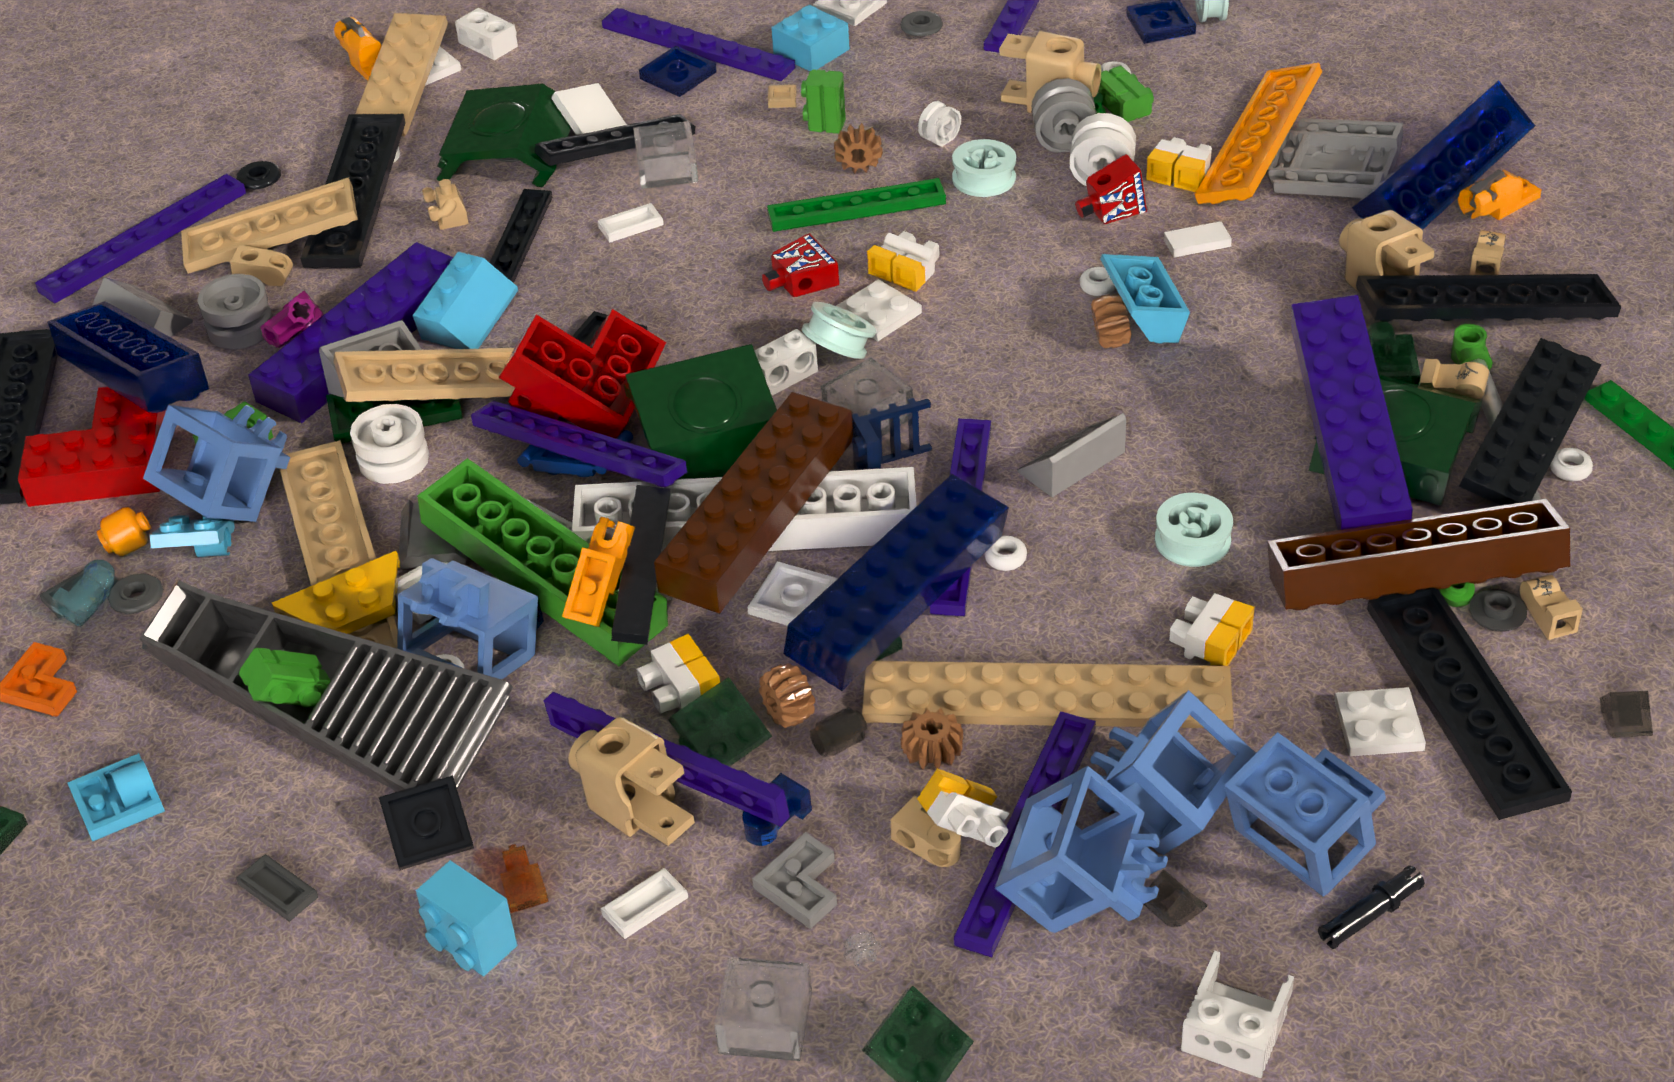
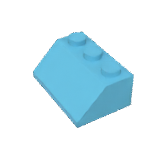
[413,252,518,349]
[1100,254,1190,344]

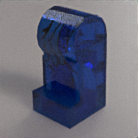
[742,773,812,846]

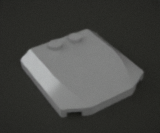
[1267,118,1403,200]

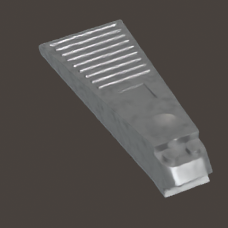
[139,580,513,792]

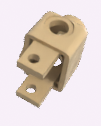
[999,31,1101,113]
[1339,210,1434,294]
[569,717,695,846]

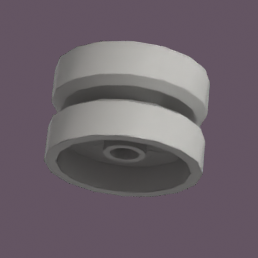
[1031,78,1097,153]
[197,274,273,349]

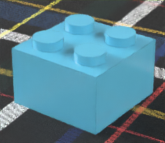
[771,5,850,71]
[416,860,517,977]

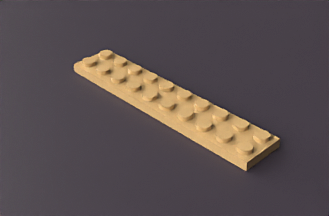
[279,440,398,648]
[862,661,1234,728]

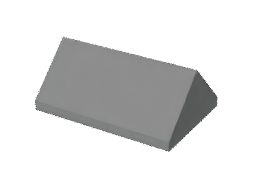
[88,277,193,353]
[319,320,422,398]
[1017,413,1126,497]

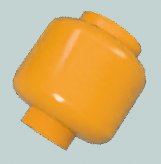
[97,507,151,556]

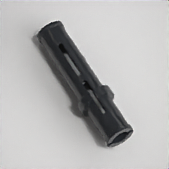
[1318,865,1425,949]

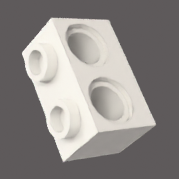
[455,8,518,60]
[754,329,818,395]

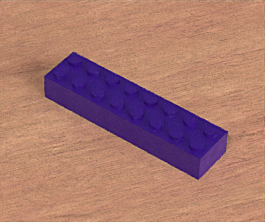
[248,242,454,423]
[1291,295,1413,530]

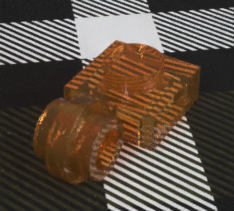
[500,844,549,913]

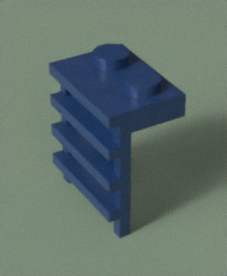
[852,398,932,470]

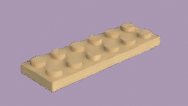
[355,13,448,136]
[181,177,358,274]
[333,348,515,402]

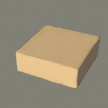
[768,85,797,108]

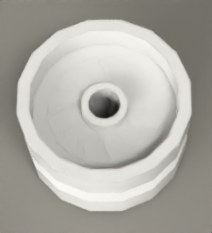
[1070,113,1136,186]
[350,404,429,484]

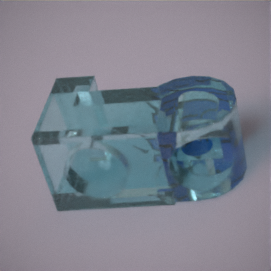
[52,560,115,627]

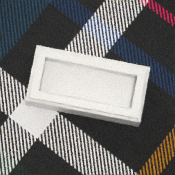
[598,203,664,243]
[1164,221,1232,257]
[601,868,688,939]

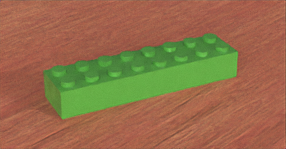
[417,458,668,667]

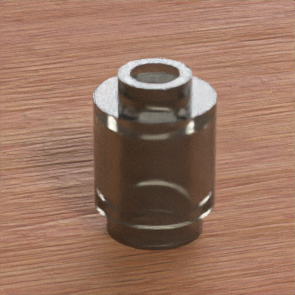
[810,707,867,757]

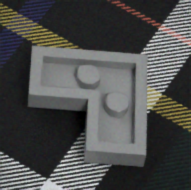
[752,832,837,929]

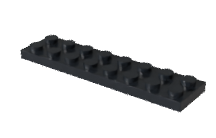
[300,114,405,268]
[1356,274,1621,322]
[0,328,62,504]
[1459,338,1601,506]
[1367,588,1572,820]

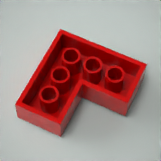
[498,309,667,439]
[18,381,169,507]

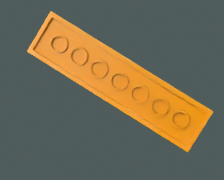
[1194,62,1322,204]

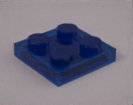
[1126,0,1196,44]
[639,46,717,97]

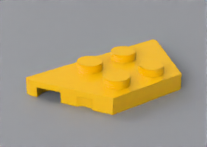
[272,551,400,634]

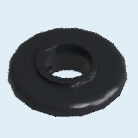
[236,161,281,190]

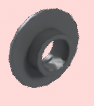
[900,11,943,36]
[108,573,164,614]
[1469,589,1527,632]

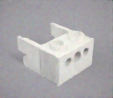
[1181,950,1294,1078]

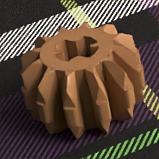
[834,123,883,174]
[1091,294,1131,349]
[759,663,815,728]
[900,707,964,770]

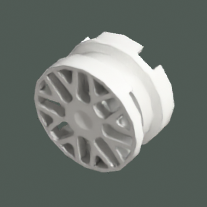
[918,101,961,147]

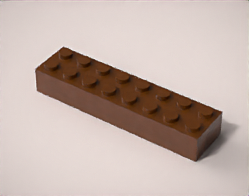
[654,392,853,614]
[1267,499,1570,610]

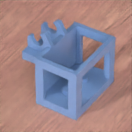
[143,405,290,522]
[397,558,538,680]
[1090,690,1256,855]
[1224,732,1386,897]
[995,766,1168,933]

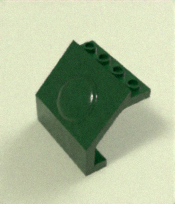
[437,83,571,187]
[624,344,777,479]
[1309,375,1483,505]

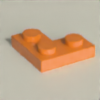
[0,642,77,717]

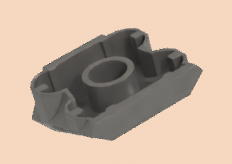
[399,499,468,569]

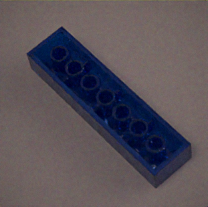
[1352,80,1536,230]
[47,301,209,413]
[783,474,1009,691]

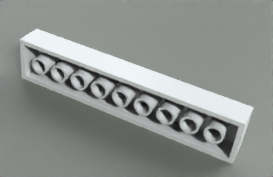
[572,467,918,551]

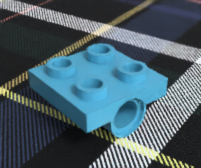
[150,515,235,557]
[67,753,165,842]

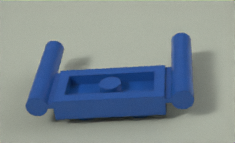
[517,430,633,477]

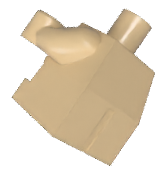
[422,179,469,230]

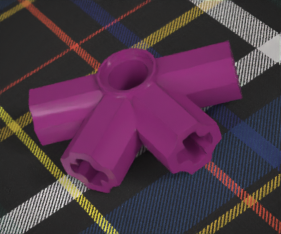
[260,290,324,348]

